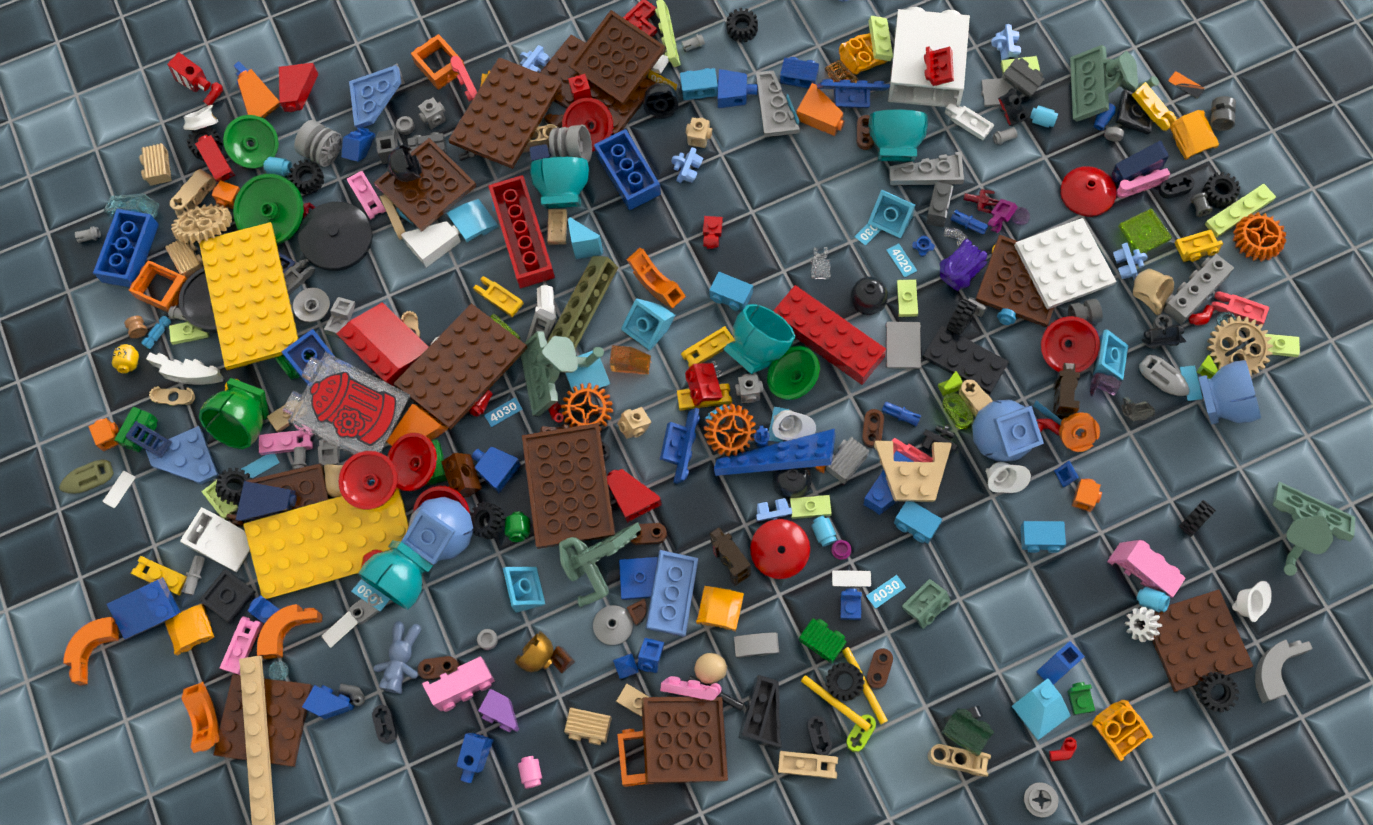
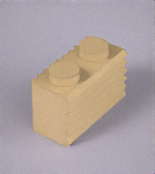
[140,143,172,186]
[165,240,204,279]
[564,708,612,745]

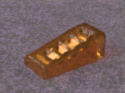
[825,59,859,83]

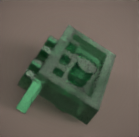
[941,708,994,757]

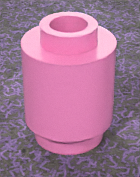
[518,756,542,789]

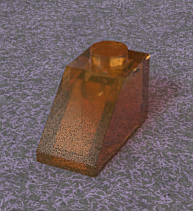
[610,345,651,374]

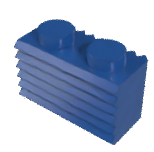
[780,57,819,89]

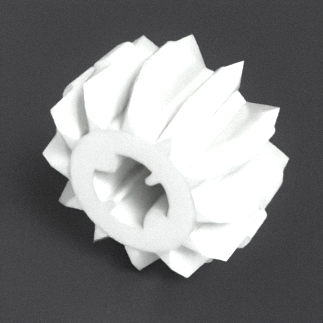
[1124,607,1162,642]

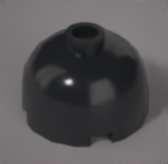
[643,83,678,119]
[387,144,422,182]
[850,277,888,315]
[773,467,812,500]

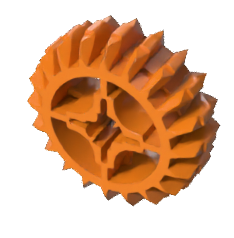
[1233,212,1287,262]
[561,383,613,431]
[704,404,756,456]

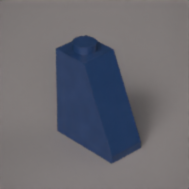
[1112,141,1169,186]
[236,481,297,522]

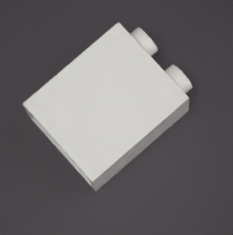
[888,7,970,107]

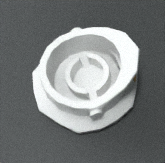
[183,105,218,130]

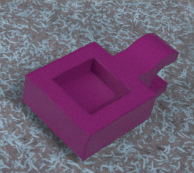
[988,199,1018,233]

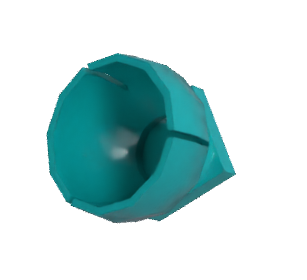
[869,110,928,162]
[530,157,589,209]
[724,304,795,374]
[358,540,433,610]

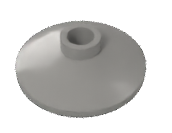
[293,288,330,322]
[593,605,633,645]

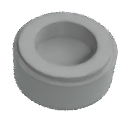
[396,116,415,135]
[1104,127,1124,142]
[477,629,498,650]

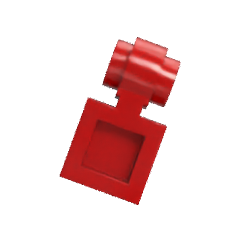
[703,216,723,249]

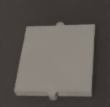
[981,78,1016,107]

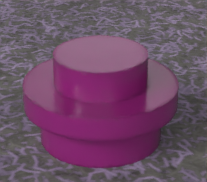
[831,540,851,560]

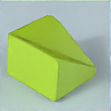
[1196,355,1218,379]
[938,371,963,397]

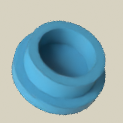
[997,308,1016,325]

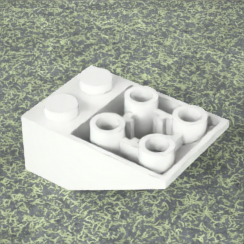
[180,507,250,572]

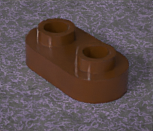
[856,115,875,150]
[862,409,884,448]
[630,523,667,545]
[866,648,893,689]
[418,656,459,680]

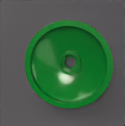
[223,115,279,169]
[767,346,820,400]

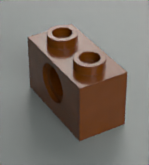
[441,453,482,497]

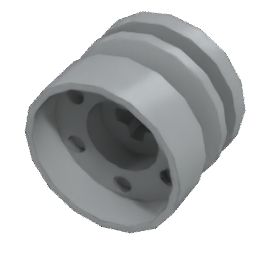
[294,120,342,167]
[549,124,592,162]

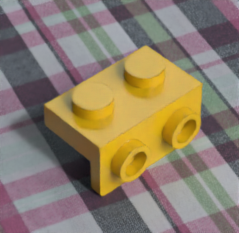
[1175,230,1223,262]

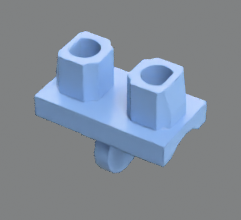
[991,24,1021,61]
[519,45,550,73]
[671,147,703,183]
[1113,243,1148,280]
[756,498,792,522]

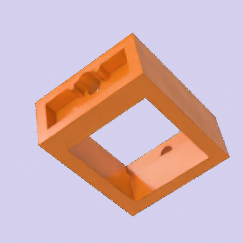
[411,34,465,90]
[129,260,187,313]
[618,729,654,787]

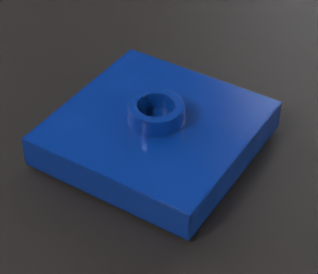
[619,557,658,600]

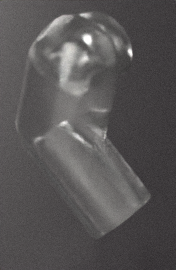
[943,227,968,246]

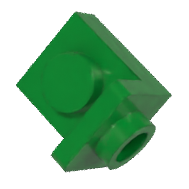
[1067,682,1095,716]

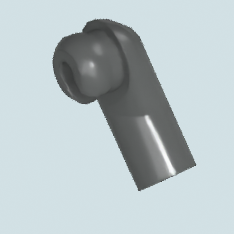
[339,683,365,706]

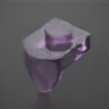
[1090,373,1122,397]

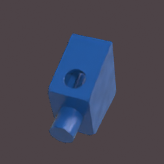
[718,69,758,108]
[472,447,521,494]
[457,733,494,783]

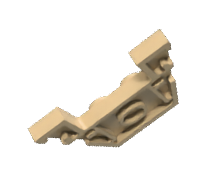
[874,441,951,502]

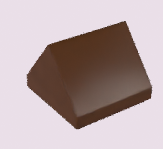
[551,646,575,673]

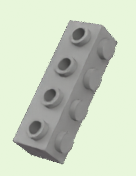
[1163,254,1234,325]

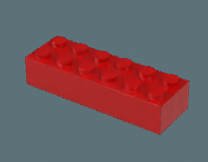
[488,175,555,289]
[773,285,886,385]

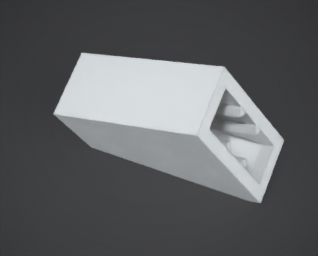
[401,221,461,268]

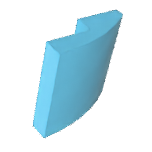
[447,199,499,242]
[565,351,610,394]

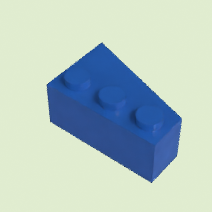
[863,451,914,515]

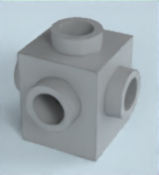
[418,97,446,130]
[735,374,763,403]

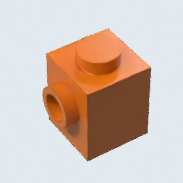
[212,180,240,209]
[88,418,119,451]
[1072,479,1102,512]

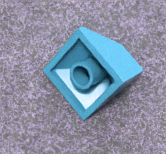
[621,299,675,350]
[1011,679,1071,741]

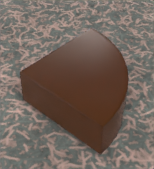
[544,114,564,128]
[627,599,647,626]

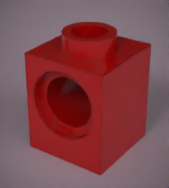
[568,74,592,101]

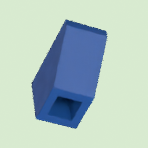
[342,128,375,162]
[1036,641,1085,685]
[302,685,354,719]

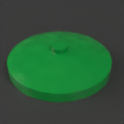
[233,174,304,245]

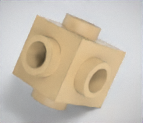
[686,117,713,148]
[617,407,651,439]

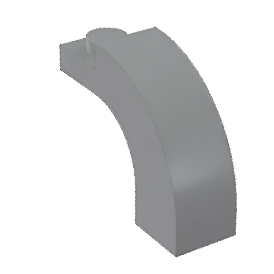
[1255,640,1313,703]

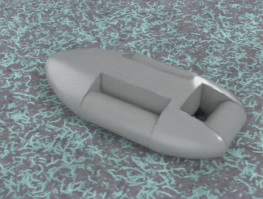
[1139,355,1189,396]

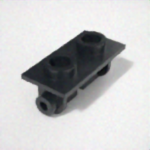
[1142,325,1186,349]

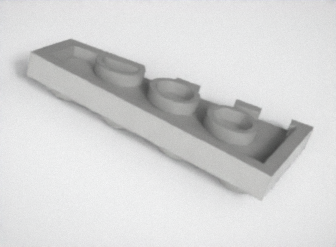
[756,70,800,137]
[889,151,964,185]

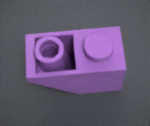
[478,689,519,733]

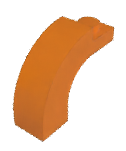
[626,248,686,309]
[257,604,322,659]
[63,617,119,686]
[181,682,219,753]

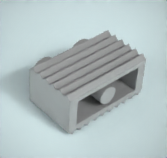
[826,437,869,484]

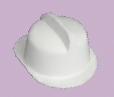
[772,410,816,441]
[985,462,1031,493]
[1232,581,1272,622]

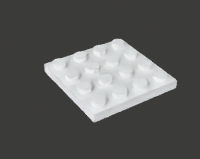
[1014,218,1116,310]

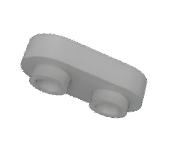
[349,594,380,625]

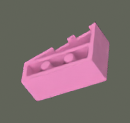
[1107,540,1185,598]
[422,656,495,712]

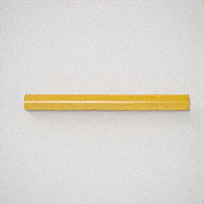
[842,647,888,725]
[801,675,871,732]

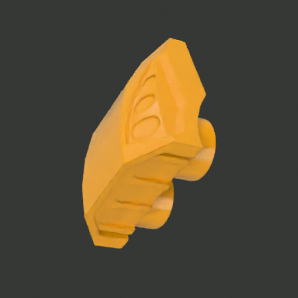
[839,33,888,74]
[1170,110,1219,160]
[696,586,744,632]
[165,604,214,656]
[1092,700,1153,761]

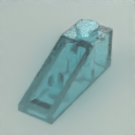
[103,194,160,218]

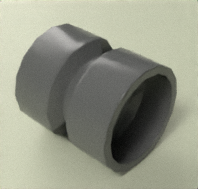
[1210,96,1236,131]
[1068,299,1103,324]

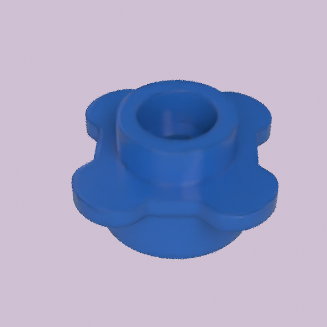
[912,236,935,256]

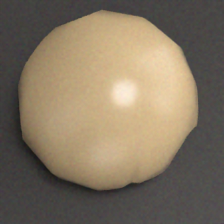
[694,653,727,684]

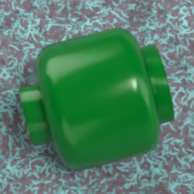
[504,512,530,542]

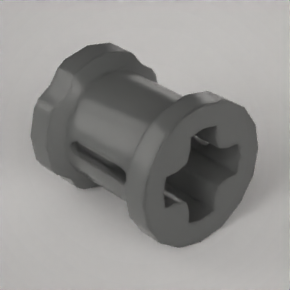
[1190,193,1213,217]

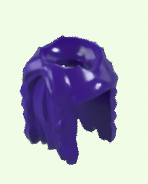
[939,239,988,291]

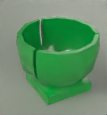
[199,378,269,449]

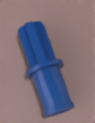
[951,210,988,235]
[882,402,921,426]
[754,425,770,448]

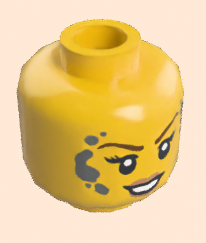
[111,344,139,373]

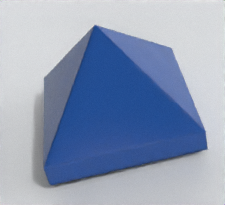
[1054,461,1079,488]
[613,653,639,680]

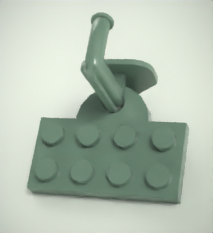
[1070,45,1159,122]
[521,331,604,416]
[1272,482,1355,576]
[559,522,641,607]

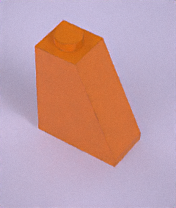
[237,69,280,119]
[796,83,845,136]
[386,404,448,446]

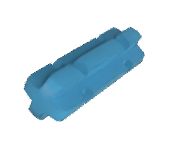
[141,316,171,349]

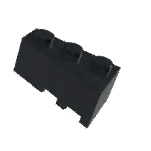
[738,675,782,750]

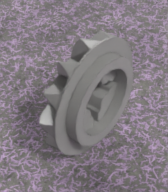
[1023,783,1058,818]

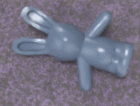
[373,621,421,694]

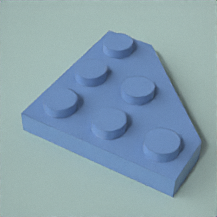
[349,65,401,129]
[146,426,219,485]

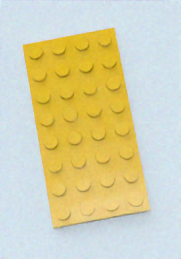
[199,222,299,370]
[243,488,409,599]

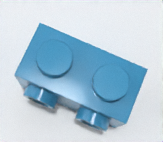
[680,68,718,101]
[709,272,753,311]
[894,501,942,544]
[1020,521,1066,553]

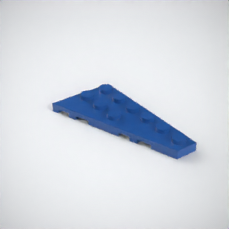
[714,429,836,476]

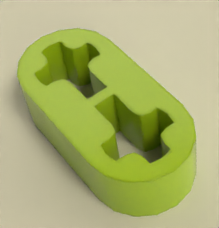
[846,715,876,752]

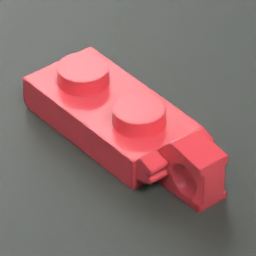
[892,438,933,462]

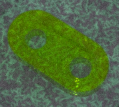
[942,393,973,429]

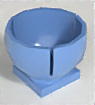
[1198,360,1261,424]
[972,400,1044,462]
[401,497,473,565]

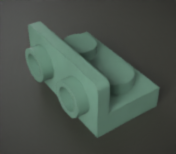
[902,579,951,629]

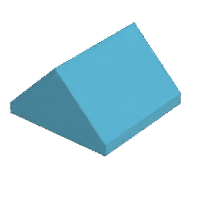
[868,190,915,238]
[568,217,603,259]
[1093,329,1128,380]
[503,567,545,613]

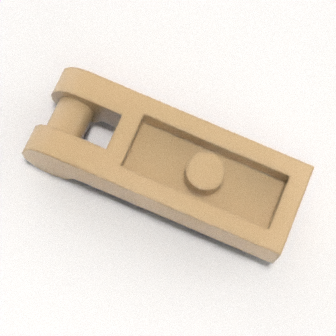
[778,751,838,779]

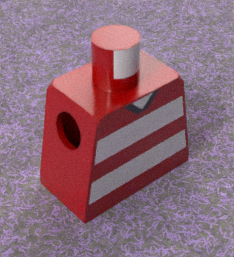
[167,52,211,92]

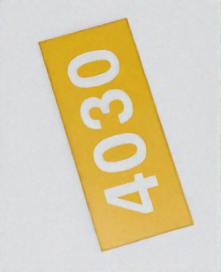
[648,70,677,91]

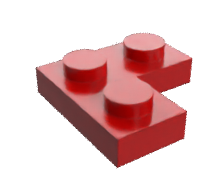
[623,0,657,37]

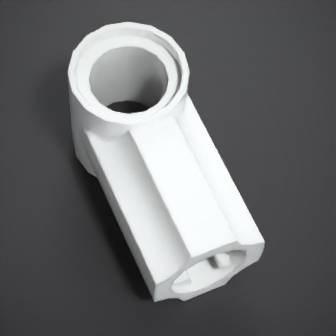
[536,285,556,322]

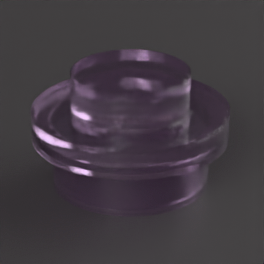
[1011,207,1030,225]

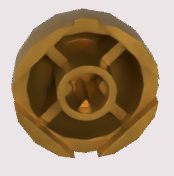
[514,631,553,672]

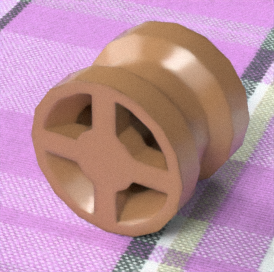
[124,316,148,338]

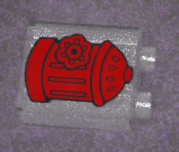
[283,352,410,456]

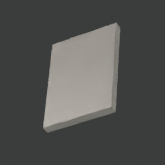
[886,322,922,369]

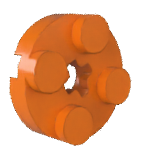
[1059,413,1100,452]

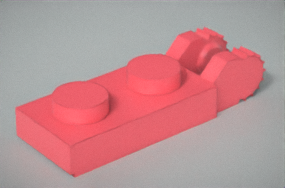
[450,56,477,101]
[1211,291,1269,325]

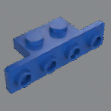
[817,79,890,108]
[660,408,700,484]

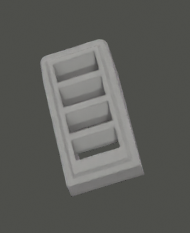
[526,309,557,341]

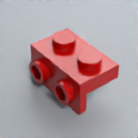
[924,46,954,86]
[685,363,723,406]

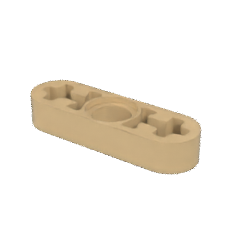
[380,195,406,240]

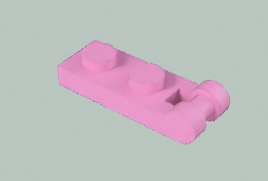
[1116,168,1170,198]
[347,171,386,220]
[259,428,313,455]
[220,616,263,675]
[660,676,722,700]

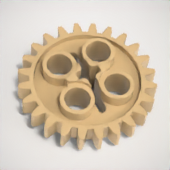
[171,204,232,244]
[1207,316,1273,376]

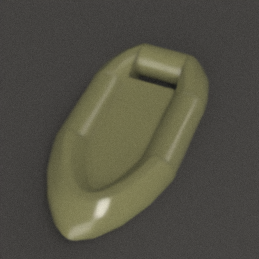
[59,459,114,494]

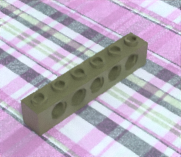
[547,256,618,349]

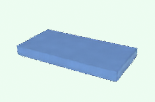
[645,550,698,637]

